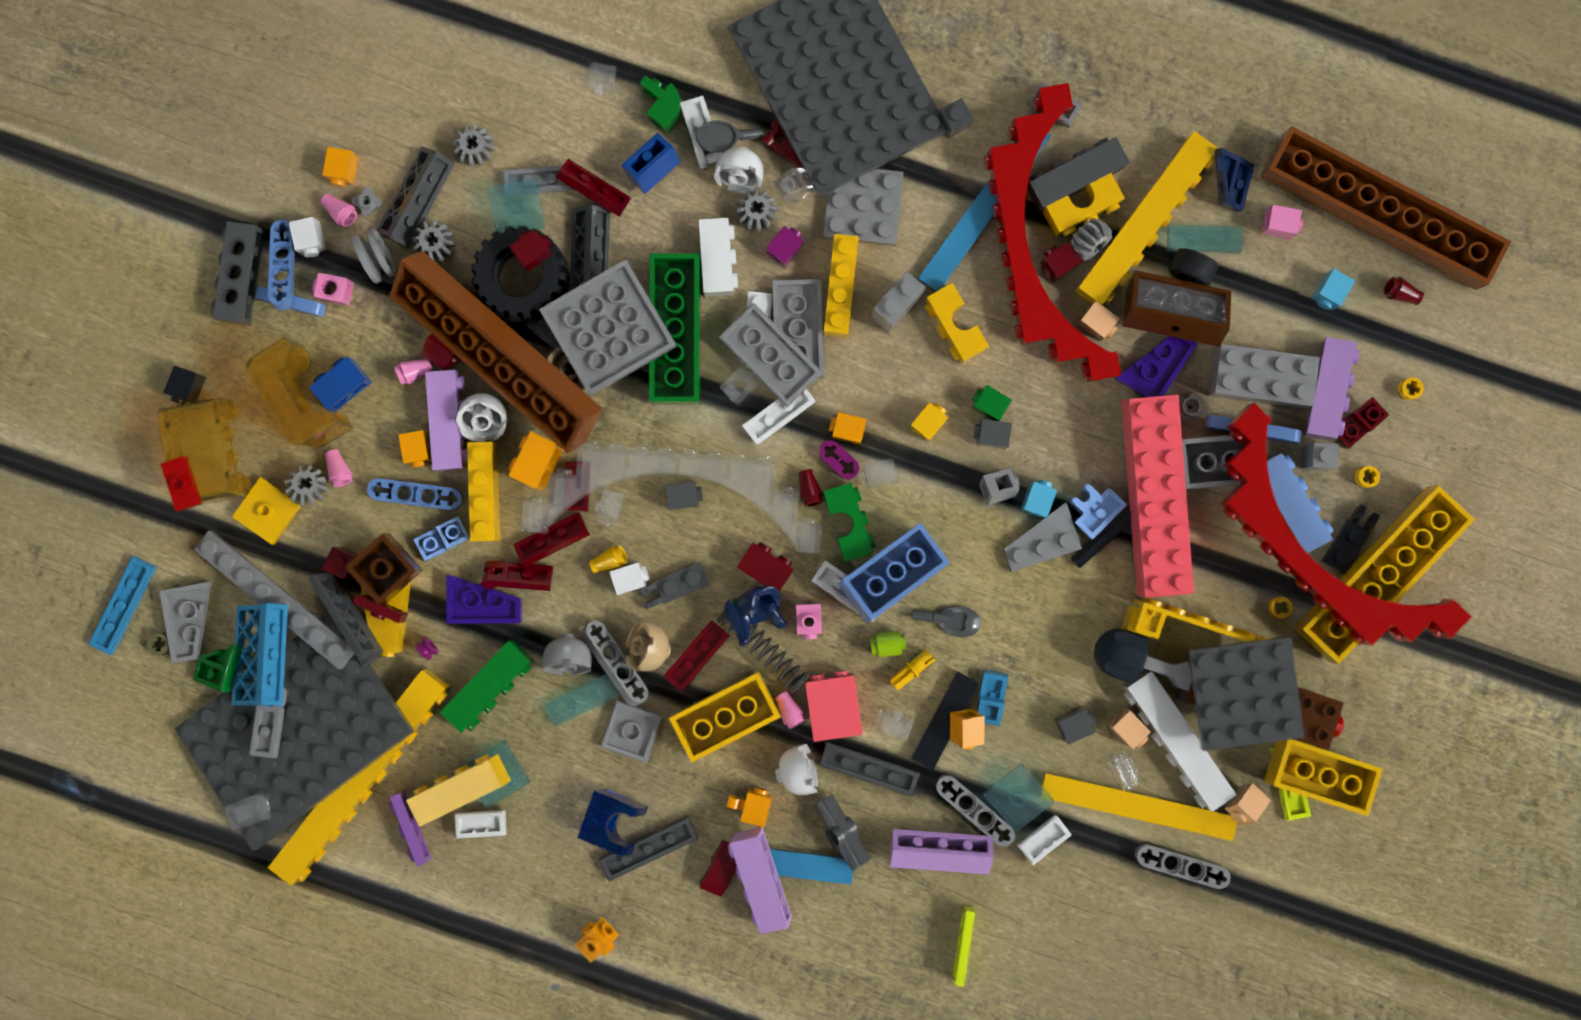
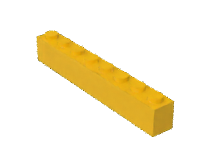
[1074,131,1218,306]

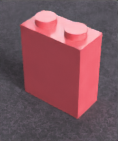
[805,670,863,742]

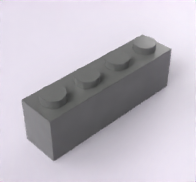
[1027,137,1130,213]

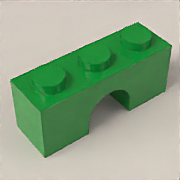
[823,483,876,562]

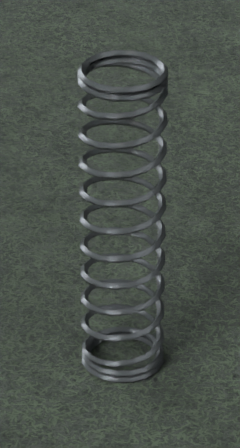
[716,611,809,694]

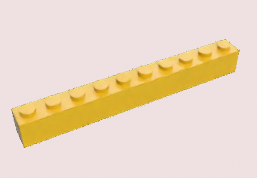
[268,668,450,886]

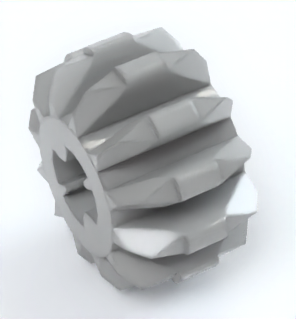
[453,124,495,167]
[737,189,778,231]
[1070,218,1113,261]
[412,220,455,262]
[284,465,328,507]

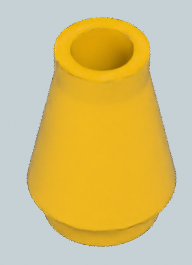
[589,545,628,574]

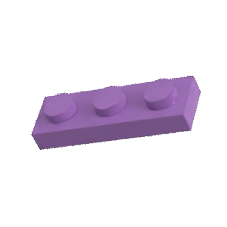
[389,790,432,867]

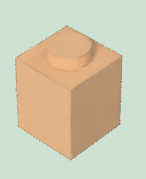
[1077,301,1120,341]
[1108,708,1151,749]
[1224,783,1271,826]

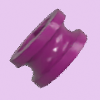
[415,636,439,661]

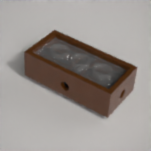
[1123,270,1232,347]

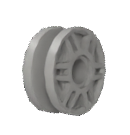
[352,227,397,284]

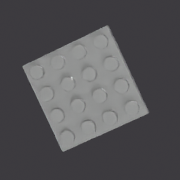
[539,259,677,396]

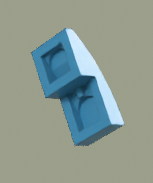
[976,669,1008,726]

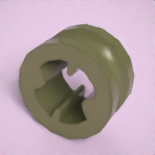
[147,633,170,655]

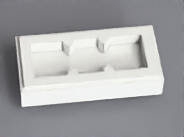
[455,809,507,839]
[1017,814,1072,865]

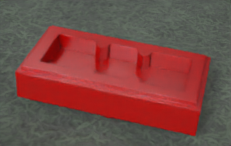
[160,456,203,512]

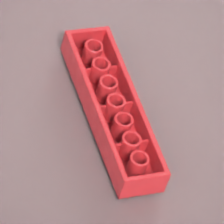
[1121,395,1194,598]

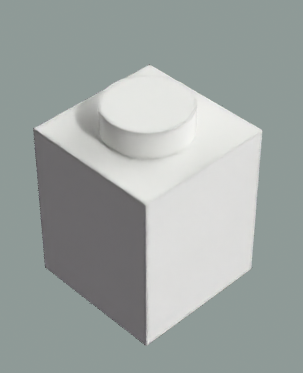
[289,217,326,257]
[610,563,650,595]

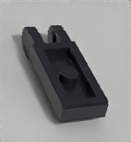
[1322,504,1379,574]

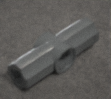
[813,794,871,871]

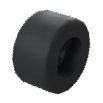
[1168,248,1218,286]

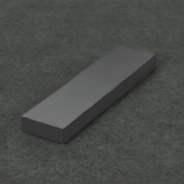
[818,741,920,796]
[599,816,699,882]

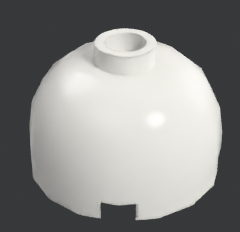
[714,147,763,193]
[456,393,507,442]
[775,744,818,795]

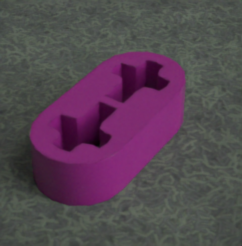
[819,441,859,480]

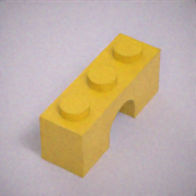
[1042,173,1125,237]
[924,283,989,364]

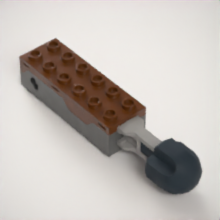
[1094,628,1344,750]

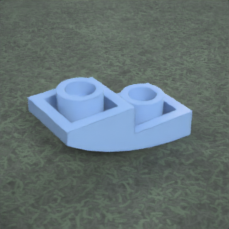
[413,517,469,562]

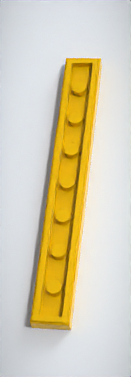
[1039,772,1237,841]

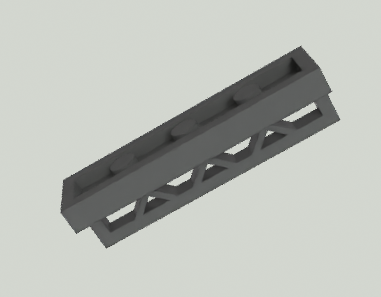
[377,146,455,249]
[570,205,610,291]
[309,573,383,667]

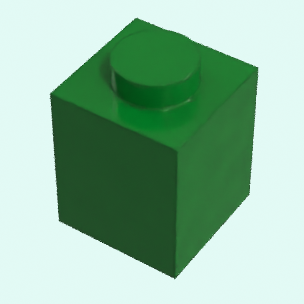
[971,385,1012,421]

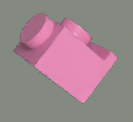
[796,603,822,639]

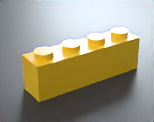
[823,234,859,338]
[467,442,500,542]
[406,754,511,827]

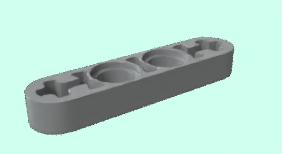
[582,621,648,706]
[935,774,1015,847]
[1135,843,1231,889]

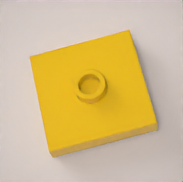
[232,477,301,545]

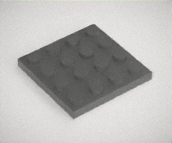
[1188,636,1304,751]

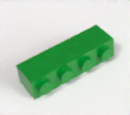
[440,639,534,733]

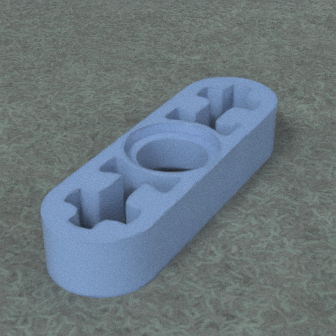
[254,286,327,318]

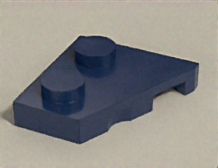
[1215,148,1254,212]

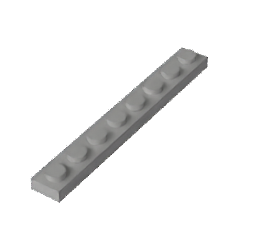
[194,530,355,669]

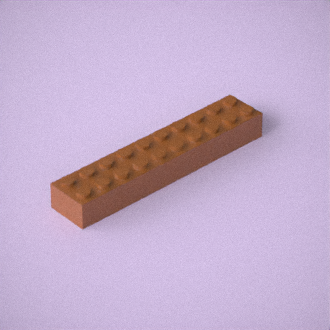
[1260,126,1512,290]
[389,251,603,454]

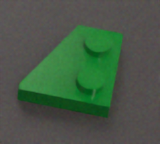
[193,644,242,693]

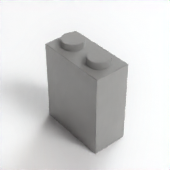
[871,271,926,334]

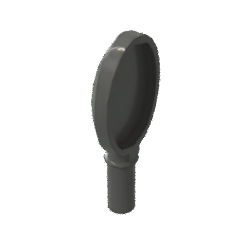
[696,120,763,153]
[911,606,981,637]

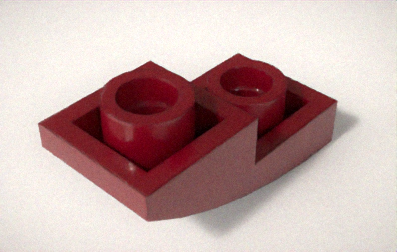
[1338,397,1389,449]
[699,840,737,897]

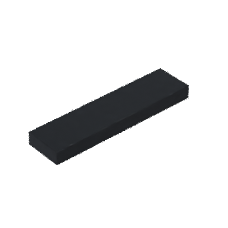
[911,671,979,770]

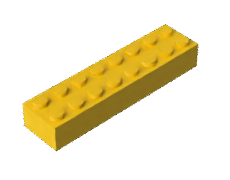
[1293,485,1475,664]

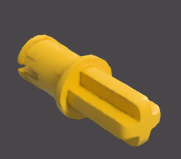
[890,649,935,690]

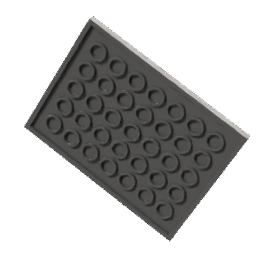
[728,0,948,197]
[175,613,415,851]

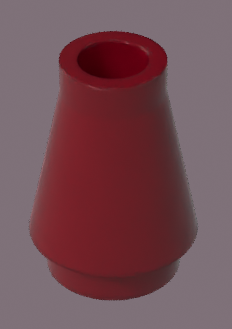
[1383,277,1424,305]
[798,469,824,507]

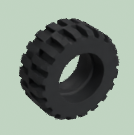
[471,225,570,324]

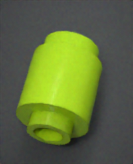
[870,630,906,658]

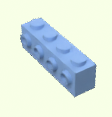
[1267,453,1334,553]

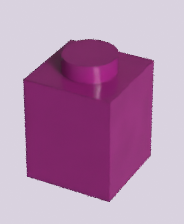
[766,226,803,268]

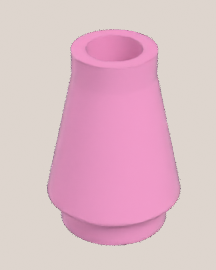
[320,193,357,227]
[394,358,433,385]
[324,449,353,488]
[774,691,806,730]

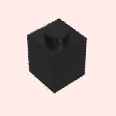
[163,365,206,406]

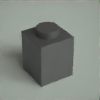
[939,98,974,138]
[973,419,1012,449]
[665,481,703,511]
[1055,707,1097,744]

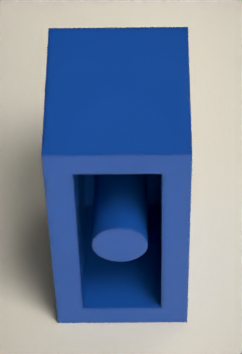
[622,132,680,194]
[309,356,372,413]

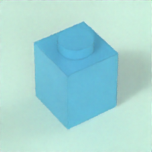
[1311,269,1355,310]
[1020,479,1057,519]

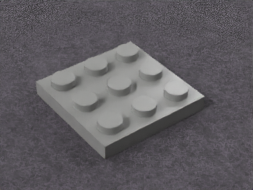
[823,169,903,246]

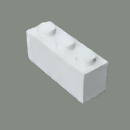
[699,218,738,297]

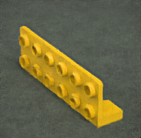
[1133,597,1268,642]

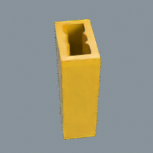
[361,582,411,657]

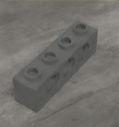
[211,221,264,326]

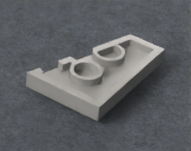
[1003,502,1082,572]
[159,582,211,664]

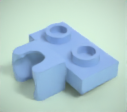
[1069,483,1127,540]

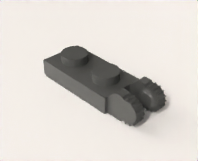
[638,562,710,610]

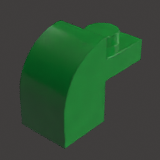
[640,75,682,135]

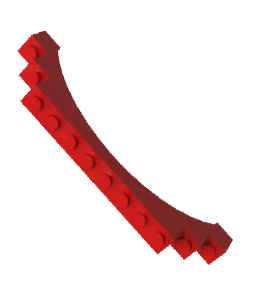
[984,83,1121,382]
[1220,403,1472,646]

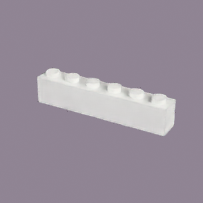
[1123,669,1236,812]

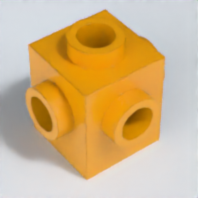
[574,917,619,963]

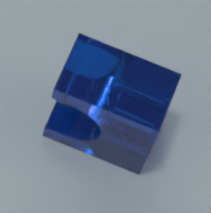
[577,789,648,856]

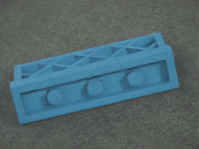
[231,603,288,706]

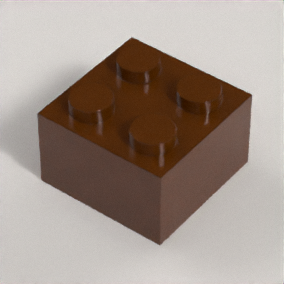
[345,533,423,605]

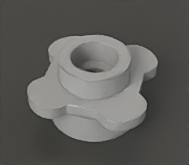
[352,187,382,216]
[1179,394,1204,421]

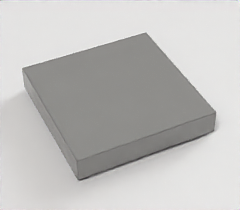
[600,700,663,763]

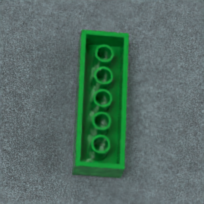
[649,253,701,405]

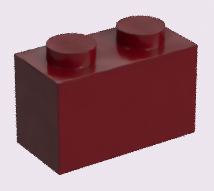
[737,542,794,592]

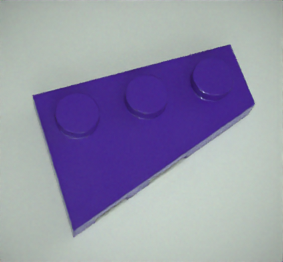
[1115,336,1198,398]
[446,574,522,624]

